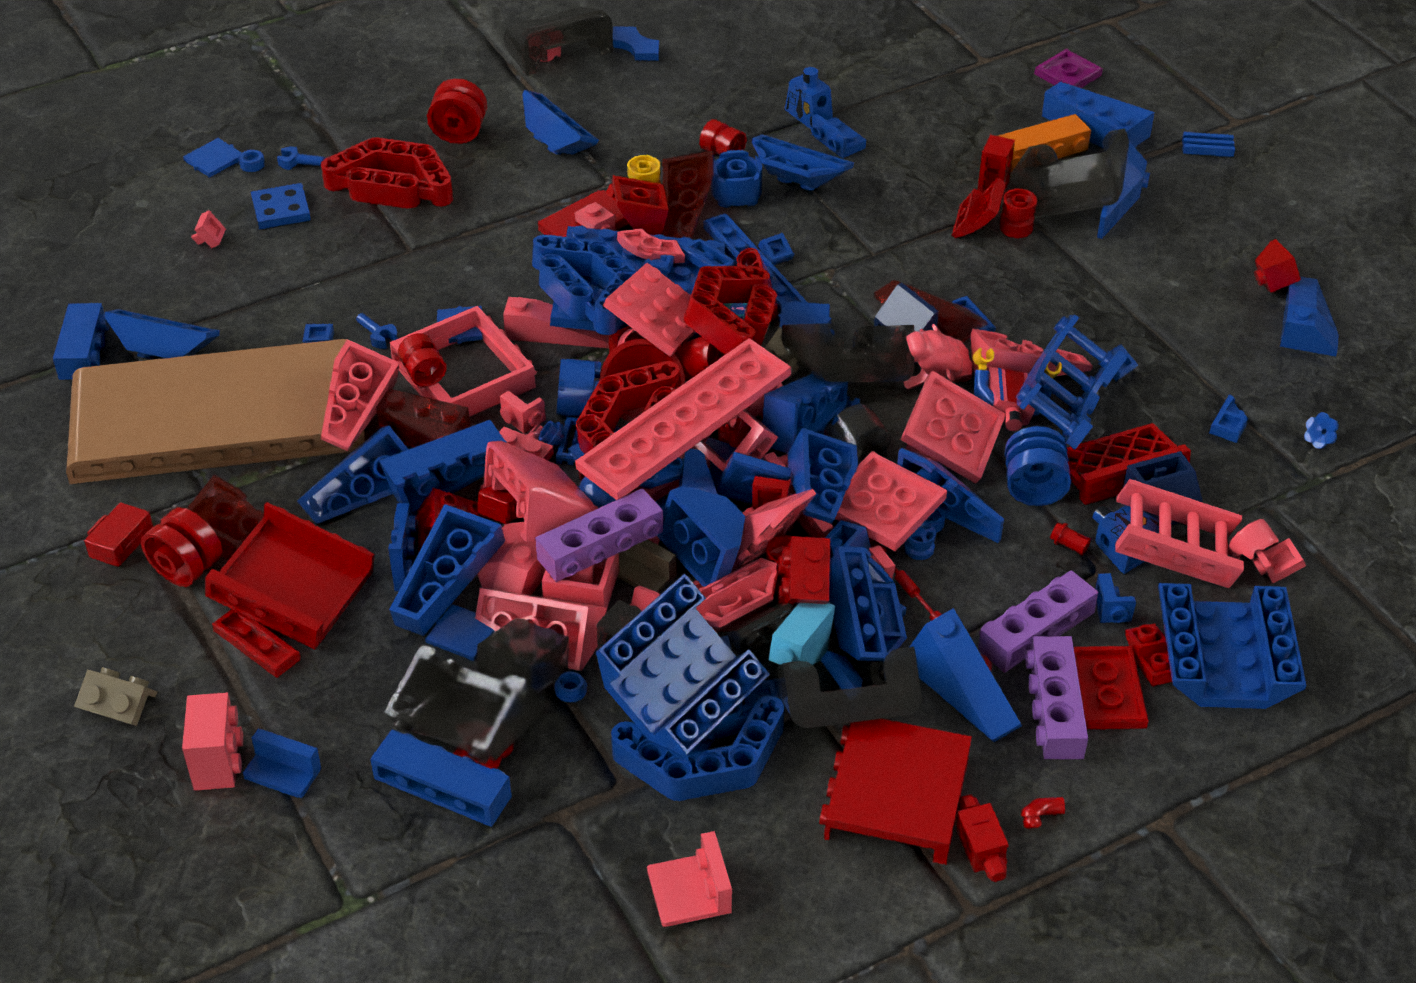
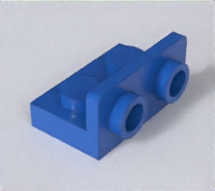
[811,114,866,159]

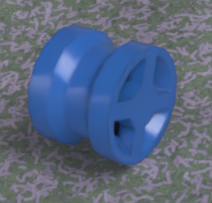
[904,522,936,560]

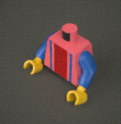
[973,348,1062,431]

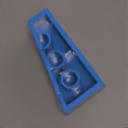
[1042,82,1155,155]
[762,371,848,453]
[379,420,507,515]
[389,504,505,636]

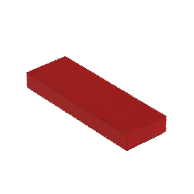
[212,609,301,678]

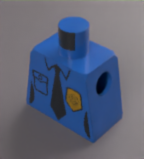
[785,67,833,129]
[1093,505,1159,574]

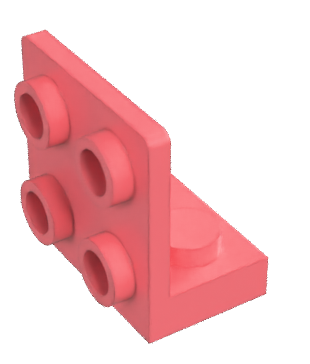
[647,831,732,927]

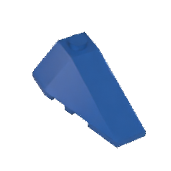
[1097,136,1150,239]
[1280,276,1339,356]
[297,425,409,524]
[787,428,858,524]
[897,448,1004,543]
[905,608,1022,742]

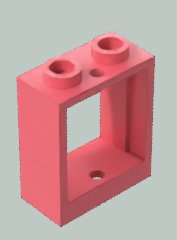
[694,409,778,472]

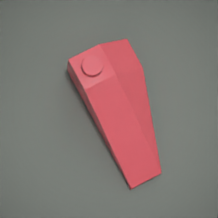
[503,297,609,348]
[321,339,400,451]

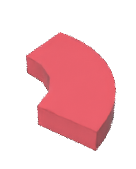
[617,229,685,263]

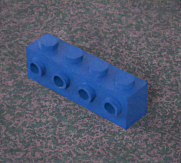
[370,730,512,827]

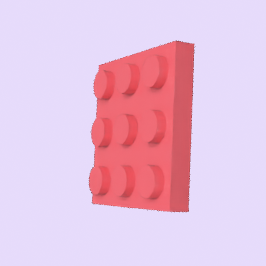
[602,263,696,357]
[900,371,1006,484]
[835,451,947,551]

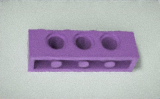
[535,488,663,582]
[978,570,1098,673]
[1025,636,1088,759]

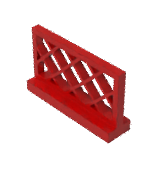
[1067,423,1191,505]

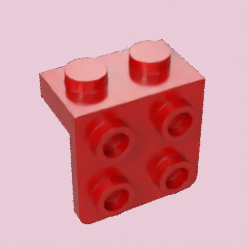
[777,536,830,614]

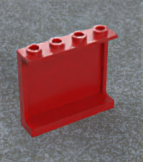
[205,502,375,650]
[819,713,972,865]

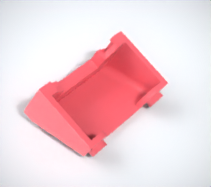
[483,441,598,542]

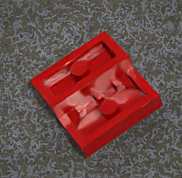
[951,177,1006,238]

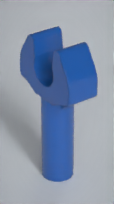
[277,147,326,170]
[356,313,398,349]

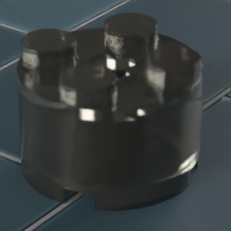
[823,404,892,465]

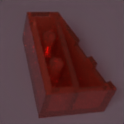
[376,388,470,448]

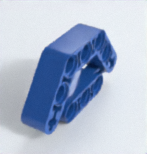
[532,235,637,335]
[611,696,785,801]

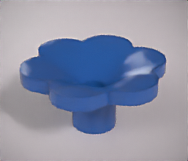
[1304,412,1339,449]

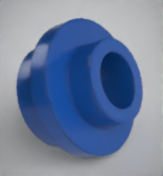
[538,421,565,447]
[555,671,587,702]

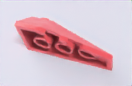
[971,329,1093,376]
[731,489,816,573]
[475,588,607,671]

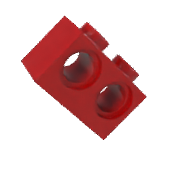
[978,135,1015,197]

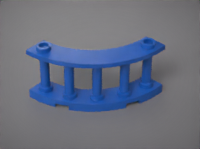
[1015,314,1128,449]

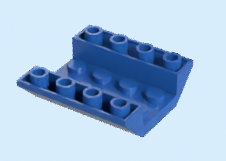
[596,574,770,756]
[1158,583,1306,709]

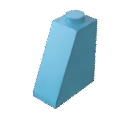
[769,603,835,672]

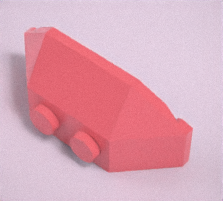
[477,521,546,595]
[696,558,778,636]

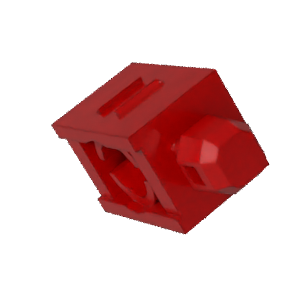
[957,794,1009,882]

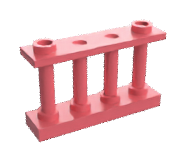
[1115,479,1244,588]

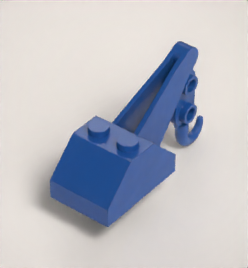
[639,449,745,587]

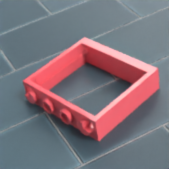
[390,306,537,427]

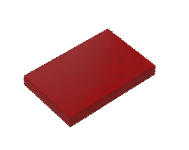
[1073,646,1149,729]

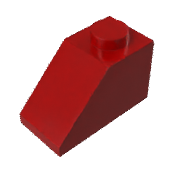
[1254,239,1301,293]

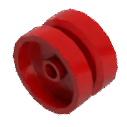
[427,78,487,144]
[140,507,223,587]

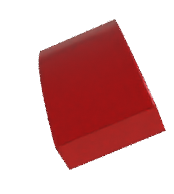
[1125,623,1172,686]

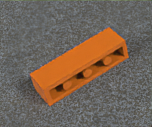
[998,114,1091,172]

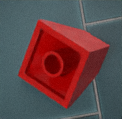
[612,175,669,235]

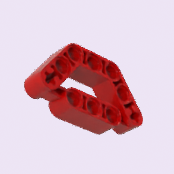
[321,137,453,208]
[683,266,777,355]
[576,361,681,454]

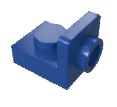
[1095,573,1136,623]

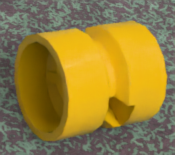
[627,155,661,184]

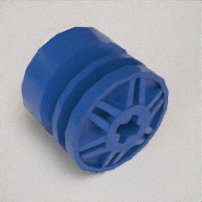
[1004,426,1071,506]

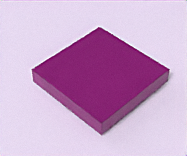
[1034,49,1103,88]

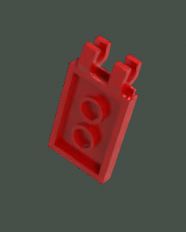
[538,183,629,237]

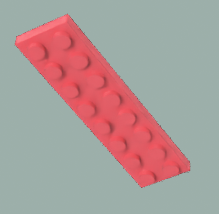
[575,338,791,500]

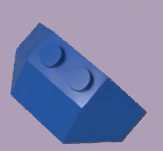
[522,90,599,155]
[752,134,854,190]
[104,309,220,359]
[829,546,907,662]

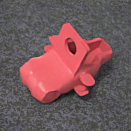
[897,324,973,390]

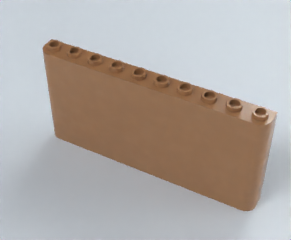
[66,339,365,484]

